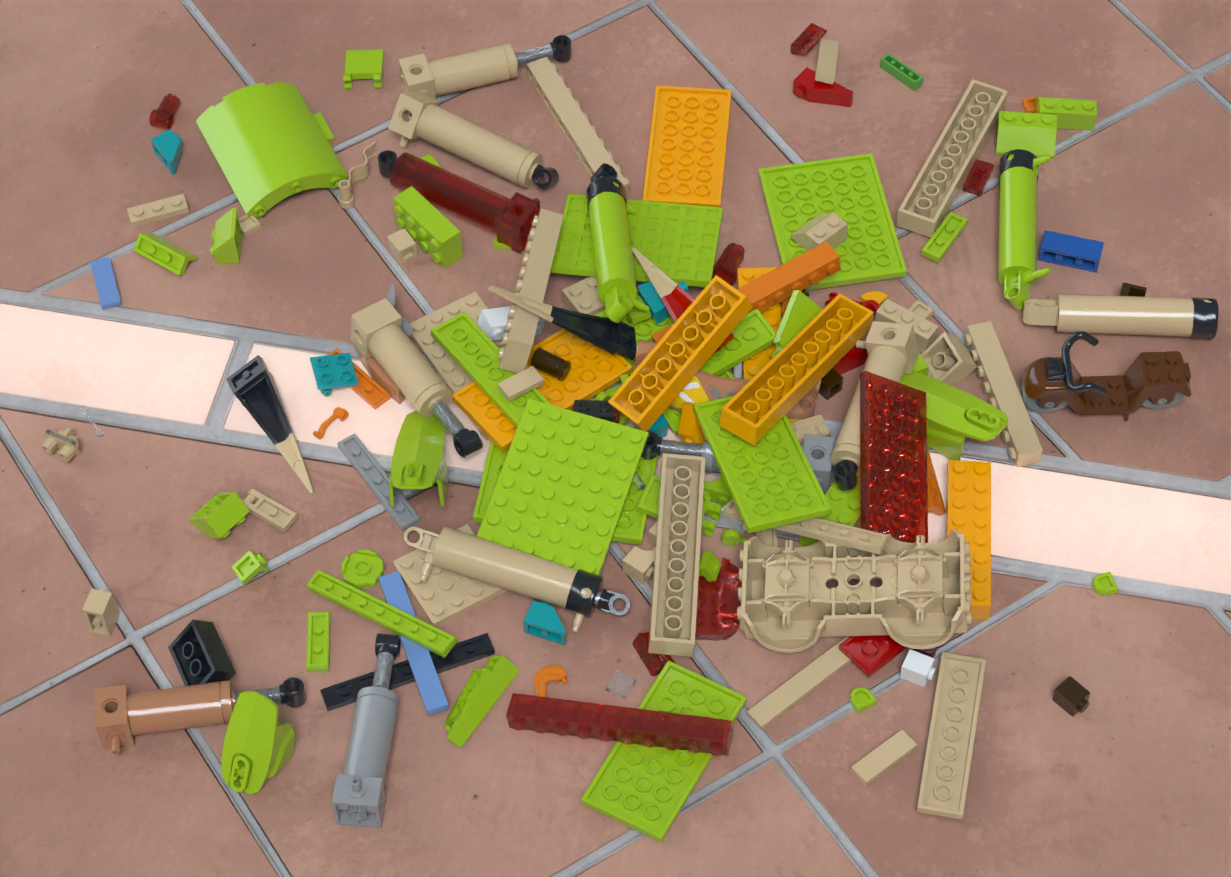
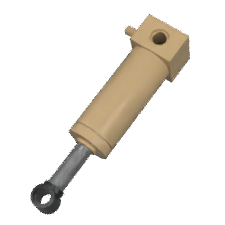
[398,35,572,100]
[350,298,483,458]

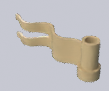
[338,142,377,209]

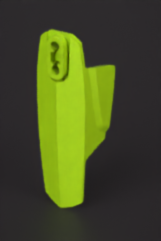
[893,371,1008,461]
[389,411,449,507]

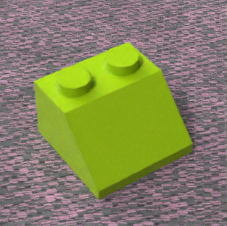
[210,208,242,264]
[188,492,250,539]

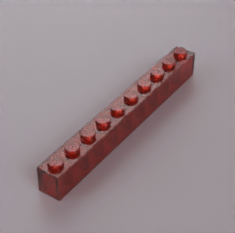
[506,693,734,756]

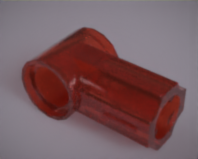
[149,93,181,130]

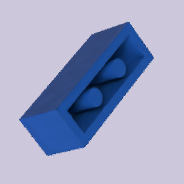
[1038,230,1104,273]

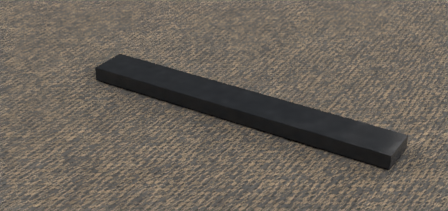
[320,633,495,711]

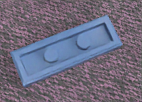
[90,257,122,310]

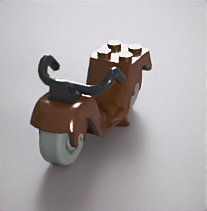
[1022,331,1192,421]

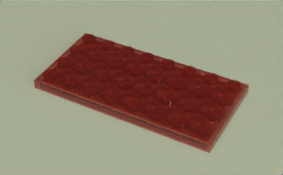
[860,371,928,543]

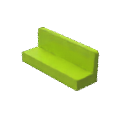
[133,233,198,276]

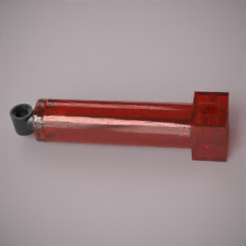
[378,150,540,254]

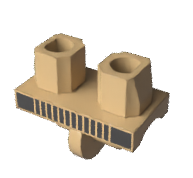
[42,427,82,463]

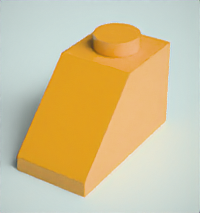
[678,402,707,445]

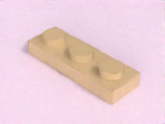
[127,194,189,228]

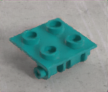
[310,353,358,397]

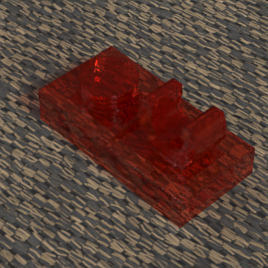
[962,159,994,197]

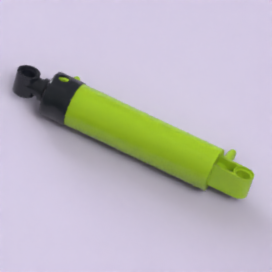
[586,163,649,323]

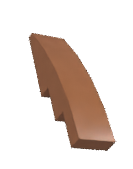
[354,345,405,404]

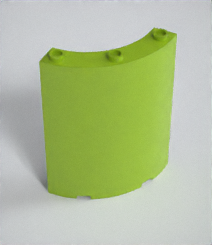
[196,82,348,218]

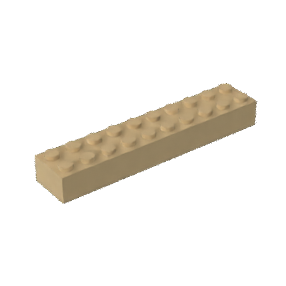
[896,79,1008,238]
[497,208,564,373]
[648,453,705,657]

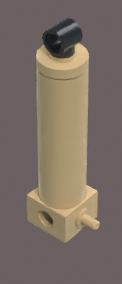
[388,91,559,188]
[831,321,919,491]

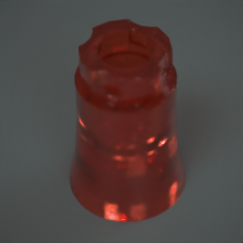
[712,243,745,286]

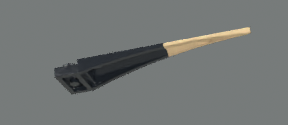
[488,285,637,360]
[227,355,315,495]

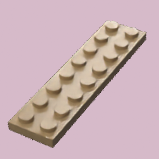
[917,652,986,820]

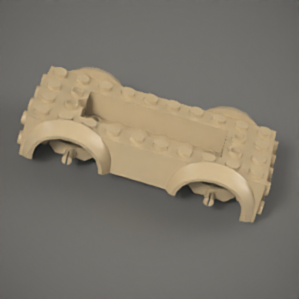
[737,529,972,653]

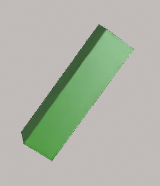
[880,53,923,91]

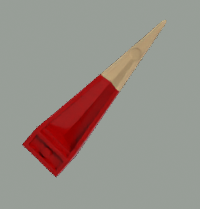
[632,247,735,355]

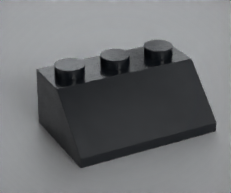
[168,619,236,686]

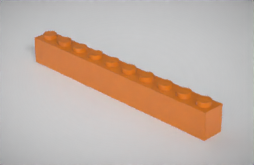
[651,241,841,343]

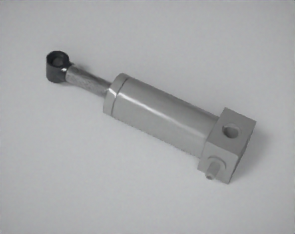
[642,431,835,495]
[332,633,401,828]

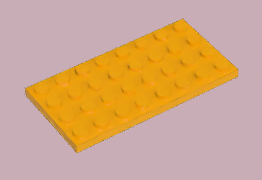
[642,86,731,208]
[452,329,633,452]

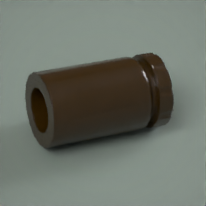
[530,348,571,381]

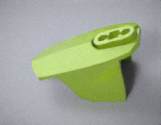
[221,691,295,795]

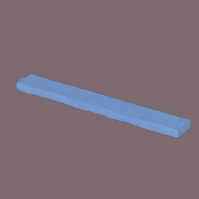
[378,571,449,715]

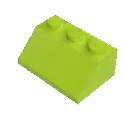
[1035,96,1097,131]
[996,111,1057,159]

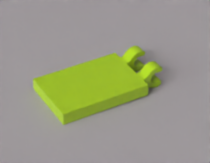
[771,290,822,359]
[636,474,723,537]

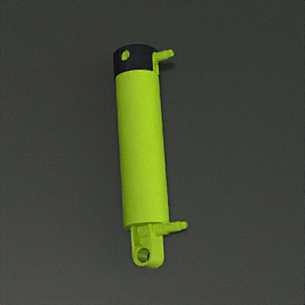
[998,149,1052,310]

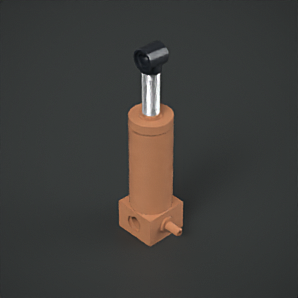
[94,677,306,754]

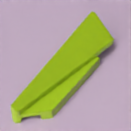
[444,655,519,748]

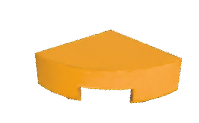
[860,291,889,307]

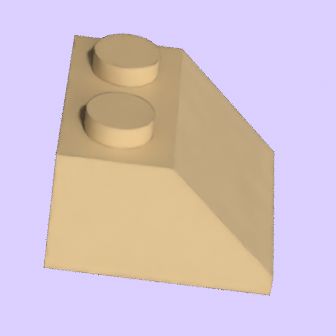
[791,213,848,251]
[921,332,977,385]

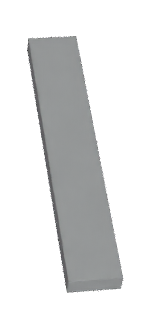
[337,433,421,532]

